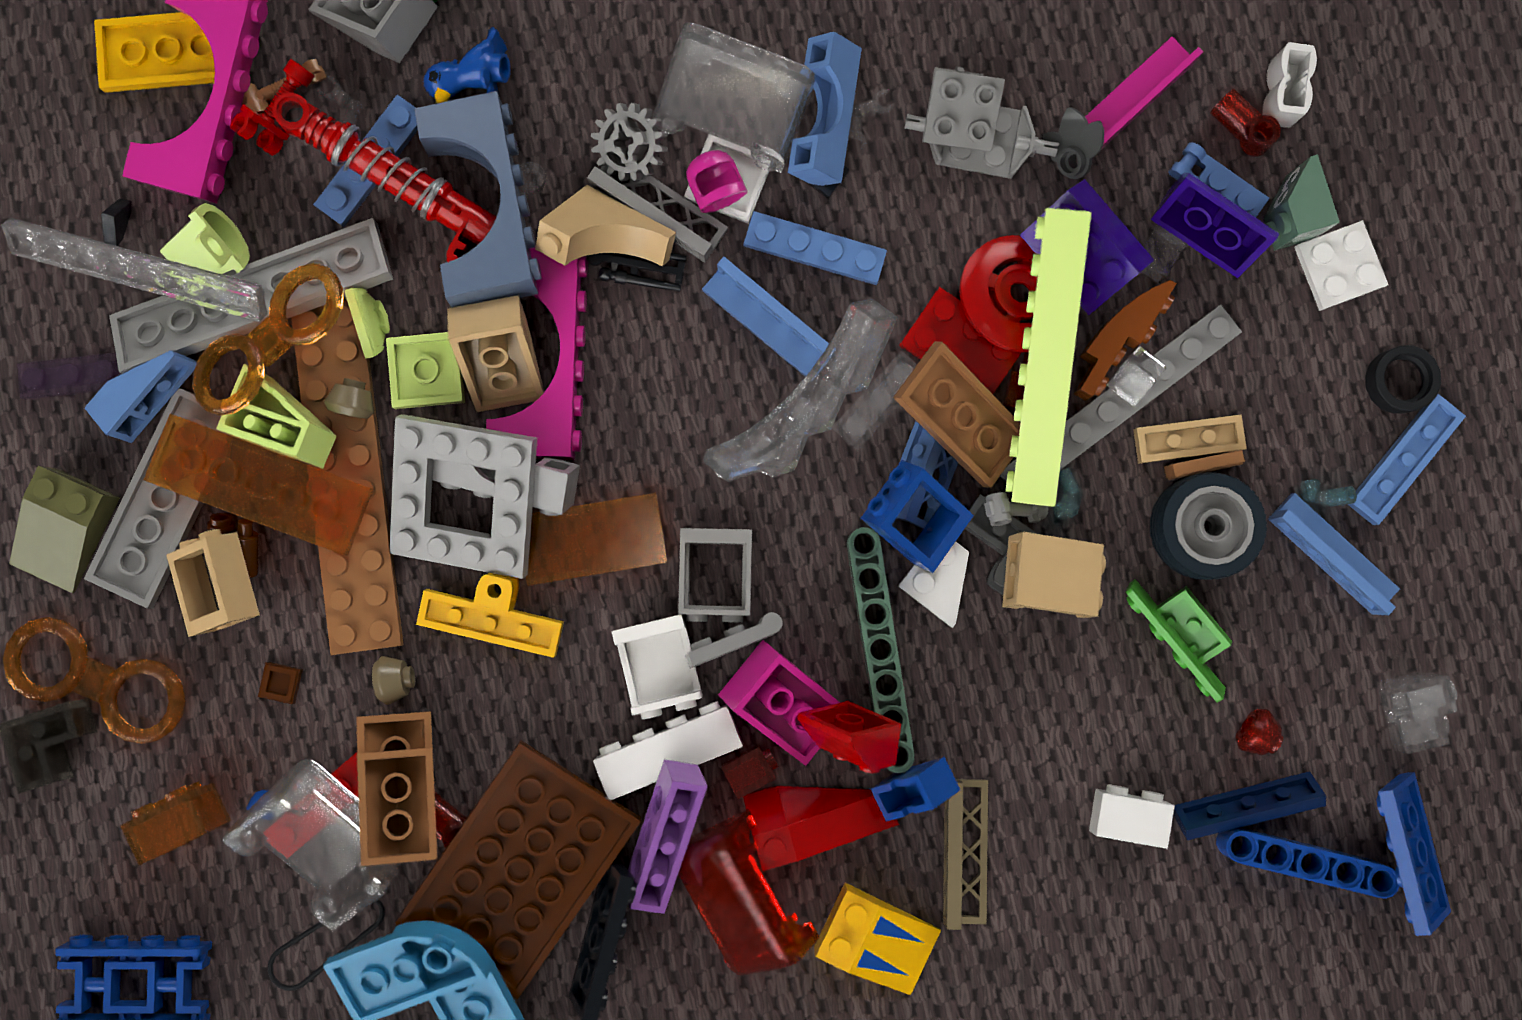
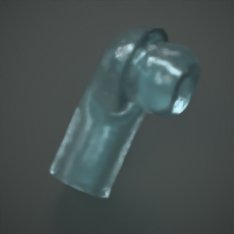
[1053,467,1083,520]
[1300,479,1357,507]

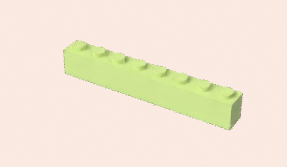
[1006,208,1091,507]

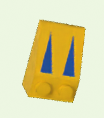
[814,882,941,995]

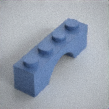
[788,32,862,186]

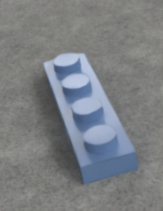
[313,94,418,227]
[744,211,887,285]
[1346,394,1466,525]

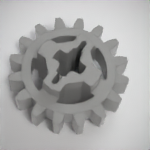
[591,103,668,181]

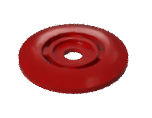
[959,235,1038,352]

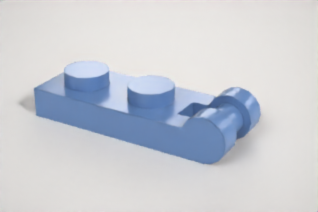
[1169,142,1269,218]

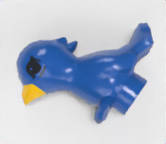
[423,27,510,103]

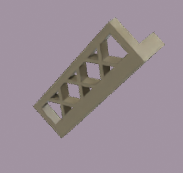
[943,779,988,930]

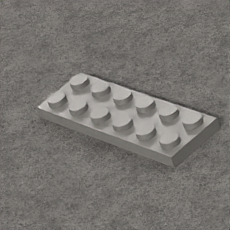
[84,388,235,609]

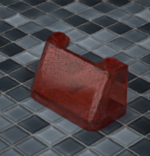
[678,809,820,976]

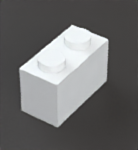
[1089,784,1174,849]

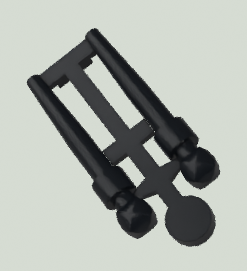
[587,252,687,291]

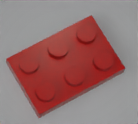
[899,287,1022,394]

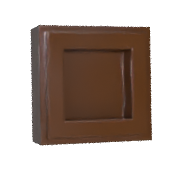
[258,662,303,704]

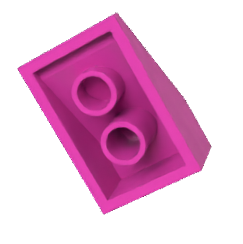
[718,640,840,766]

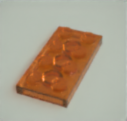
[526,493,668,586]

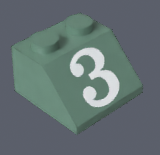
[1264,154,1340,251]

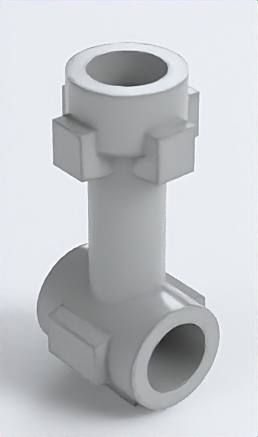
[984,492,1048,526]

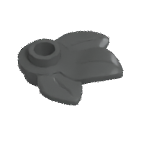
[1043,107,1105,179]

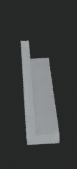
[587,153,728,263]

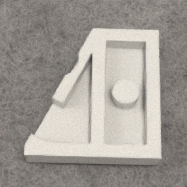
[898,542,969,628]

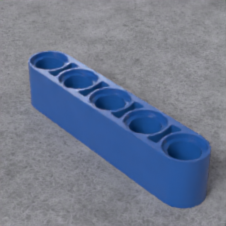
[1216,827,1400,898]

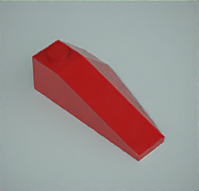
[743,785,899,871]

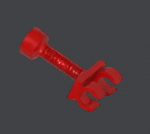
[230,58,315,156]

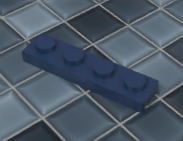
[1173,771,1326,841]

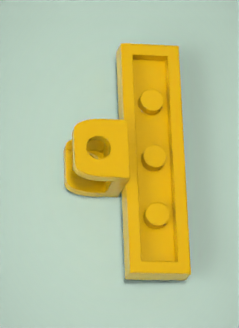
[416,573,564,658]

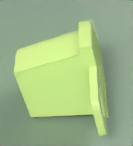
[160,203,250,288]

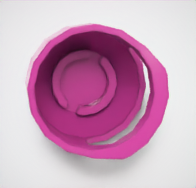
[686,150,748,213]

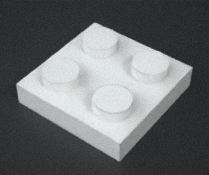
[1294,220,1389,311]

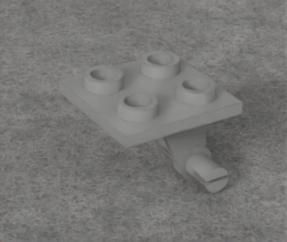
[922,67,1005,151]

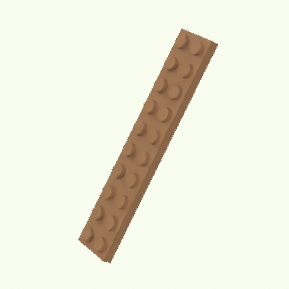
[291,300,404,655]

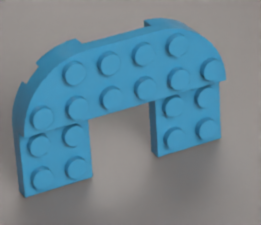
[323,921,525,1020]

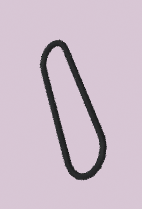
[268,895,385,991]

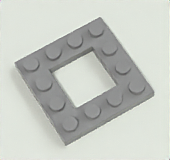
[390,414,537,579]

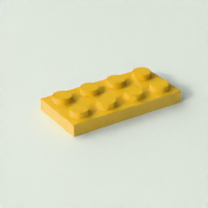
[94,12,215,93]

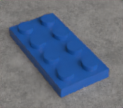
[1377,772,1451,936]

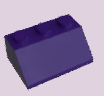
[1150,173,1279,278]

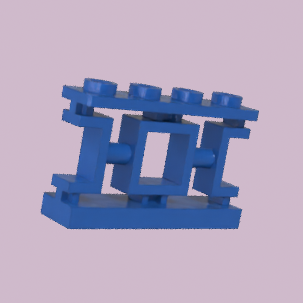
[55,935,212,1020]

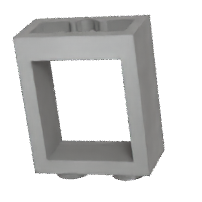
[678,528,752,622]

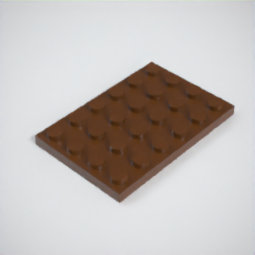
[395,740,641,999]

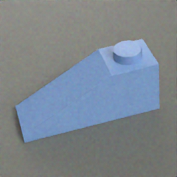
[85,350,199,443]

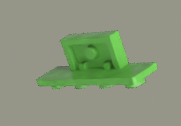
[1126,579,1232,703]

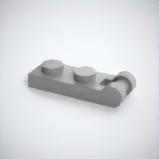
[685,612,783,669]

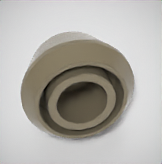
[324,378,374,419]
[372,656,415,705]

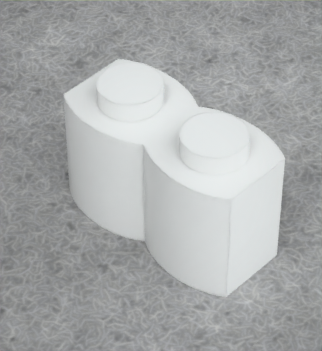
[1263,42,1317,128]

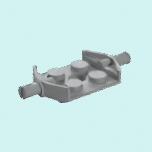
[904,106,1059,179]

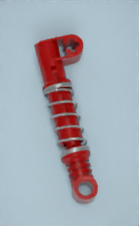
[273,93,497,262]

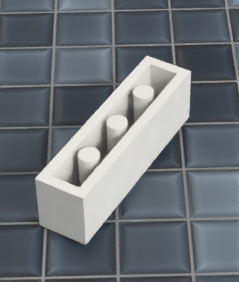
[593,701,743,800]

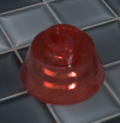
[1235,709,1284,756]

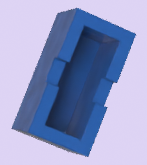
[871,757,961,821]

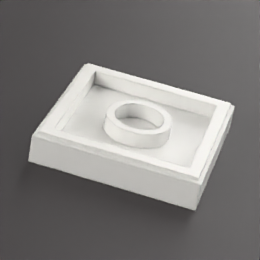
[684,133,774,224]

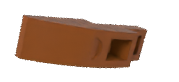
[1074,280,1177,401]

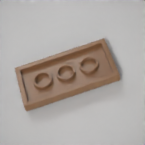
[893,342,1021,488]

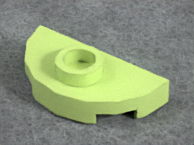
[344,288,390,359]

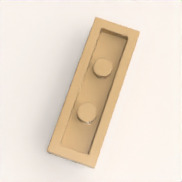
[1133,414,1247,464]

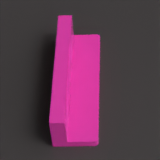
[1085,36,1204,150]

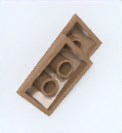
[356,712,437,866]

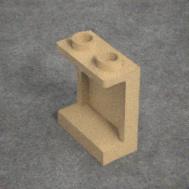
[1002,532,1106,618]

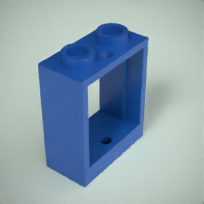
[861,460,974,573]

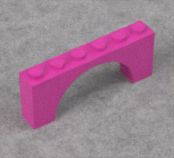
[122,0,268,204]
[486,248,588,460]

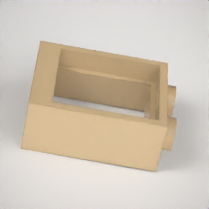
[166,529,260,637]

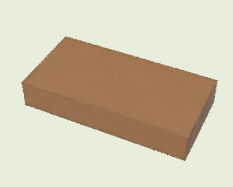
[1164,450,1245,480]

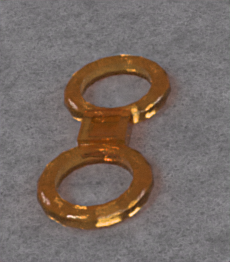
[192,263,344,416]
[3,617,186,744]

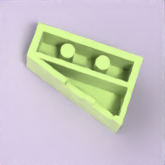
[216,364,337,469]

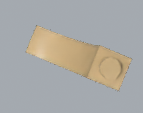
[535,185,676,266]

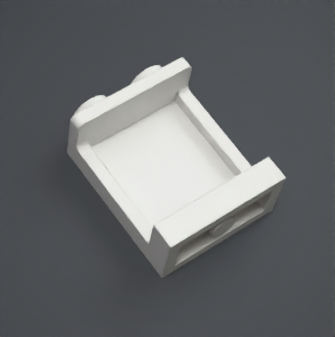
[612,614,703,720]

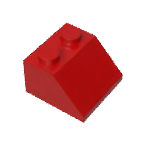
[797,701,901,773]

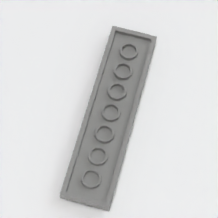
[109,218,393,374]

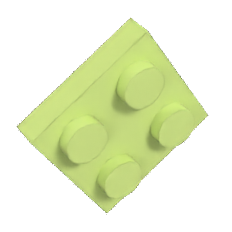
[386,332,465,409]

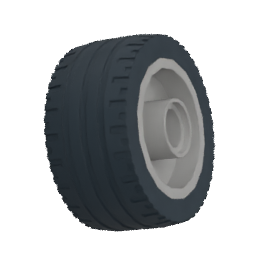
[1149,472,1267,580]

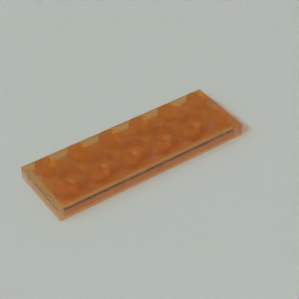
[144,414,374,556]

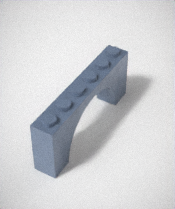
[414,91,542,308]

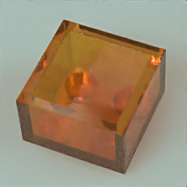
[120,781,231,865]

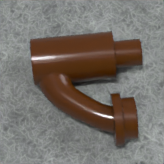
[207,513,258,578]

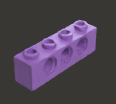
[628,759,707,914]

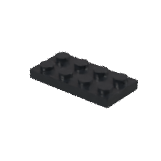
[568,859,636,1020]

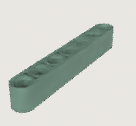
[847,527,914,773]

